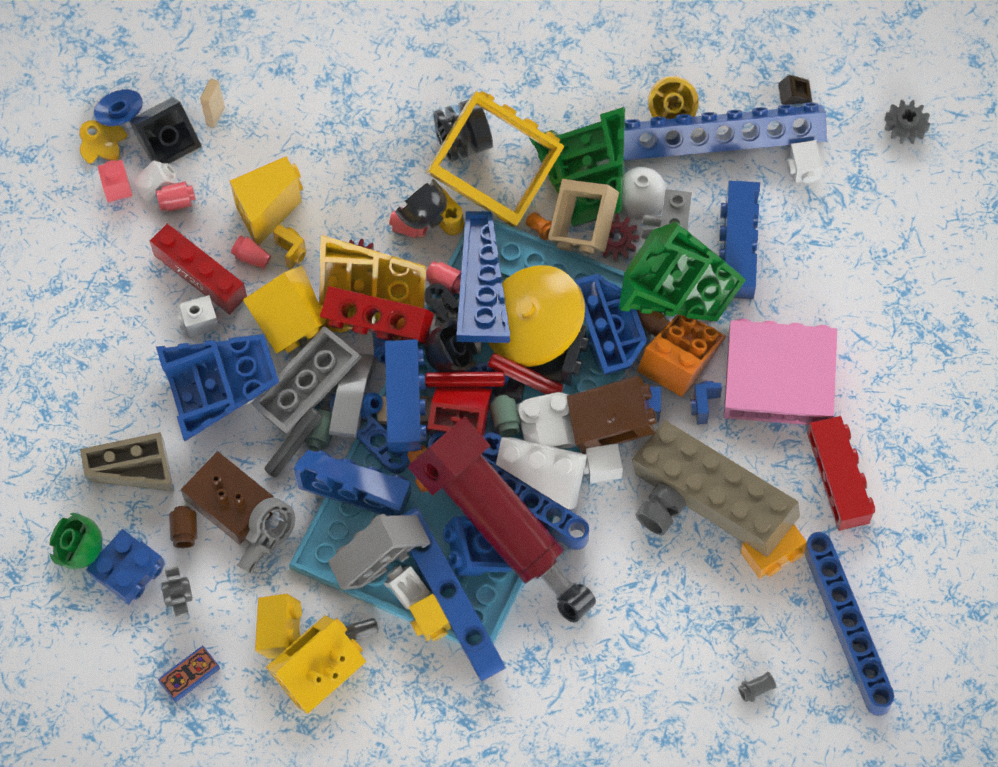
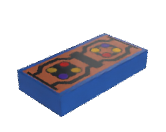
[158,645,220,703]

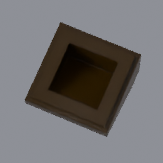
[778,75,812,105]

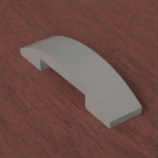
[329,353,375,438]

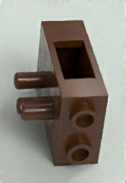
[567,376,657,454]
[181,451,274,545]

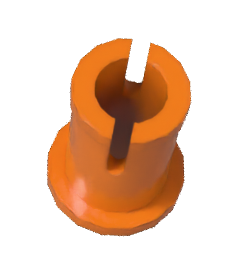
[526,212,552,240]

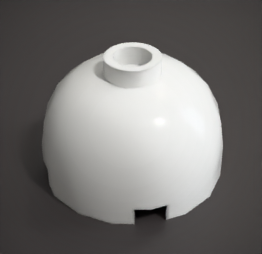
[622,167,666,219]

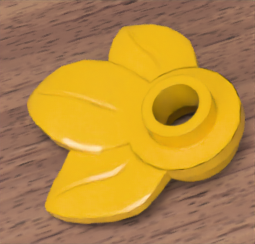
[79,120,127,164]

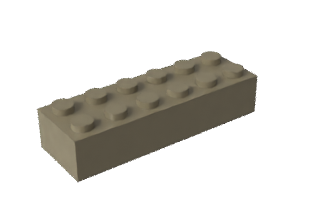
[632,420,800,557]

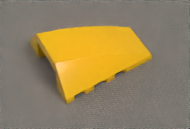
[319,235,426,333]

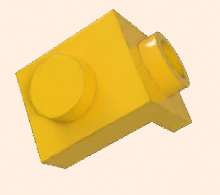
[273,224,306,269]

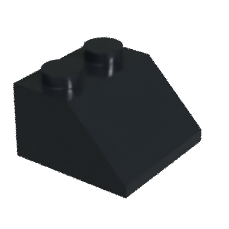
[129,97,202,164]

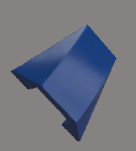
[156,334,280,441]

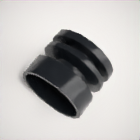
[433,99,493,162]

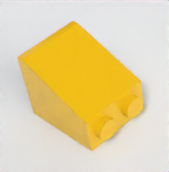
[230,156,303,245]
[243,266,327,354]

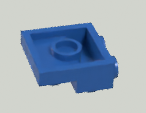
[443,516,512,576]
[86,529,165,605]

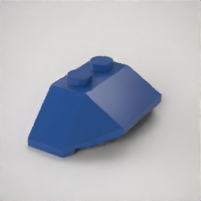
[574,274,647,375]

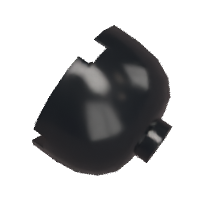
[395,179,447,229]
[425,321,477,372]

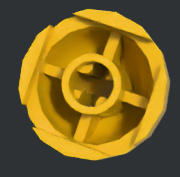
[648,76,699,119]

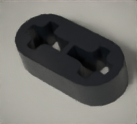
[425,284,459,326]

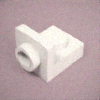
[383,565,430,610]

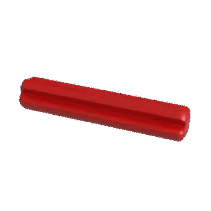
[488,353,563,395]
[425,372,505,387]

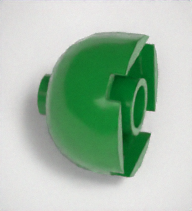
[49,513,103,570]

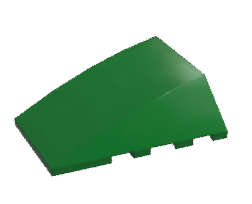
[530,107,625,227]
[619,222,746,322]

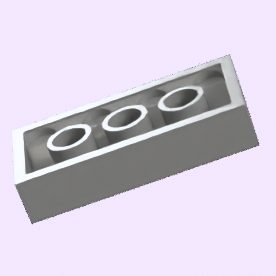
[251,326,361,435]

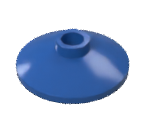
[94,89,143,126]

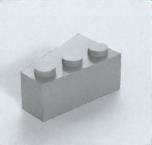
[328,514,430,590]

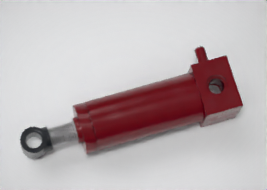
[407,417,596,623]

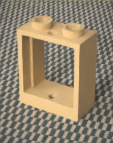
[548,179,619,255]

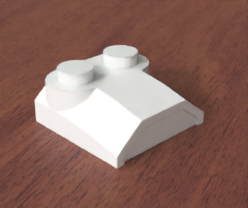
[516,392,576,449]

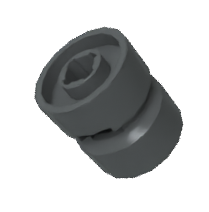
[635,483,686,535]

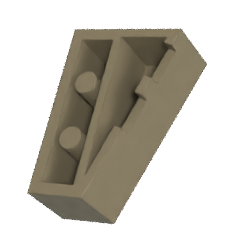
[80,432,174,491]

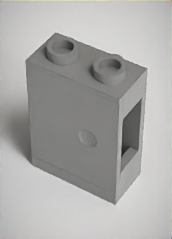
[641,189,692,239]

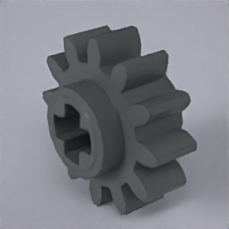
[884,100,930,144]
[161,566,193,617]

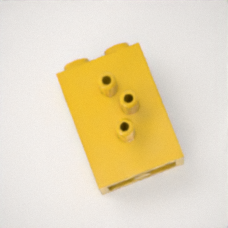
[266,615,366,714]

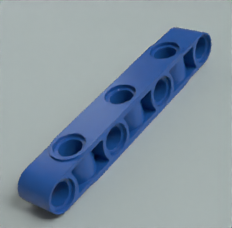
[400,507,506,682]

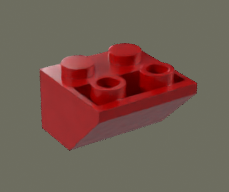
[427,387,492,436]

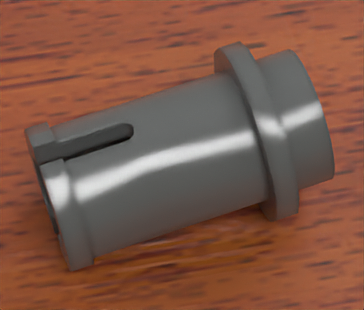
[738,672,776,702]

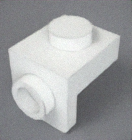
[132,160,178,201]

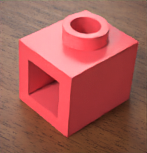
[97,160,133,202]

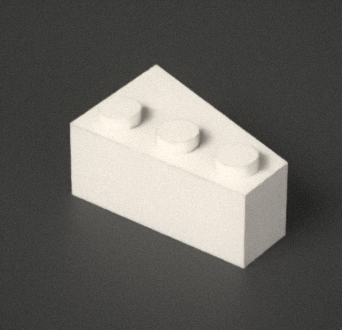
[496,437,587,510]

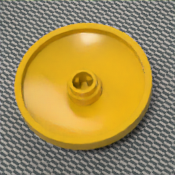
[488,265,585,367]

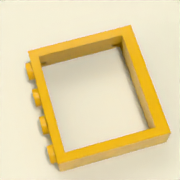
[425,90,564,227]

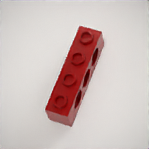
[320,286,434,345]

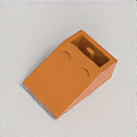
[637,314,726,397]

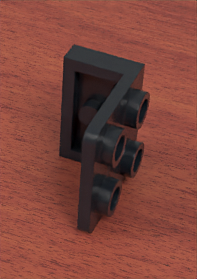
[527,325,590,386]

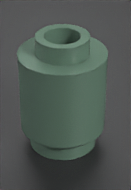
[489,395,521,437]
[305,409,332,451]

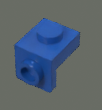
[690,381,722,425]

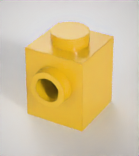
[409,594,451,642]

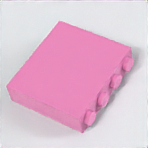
[724,319,837,425]

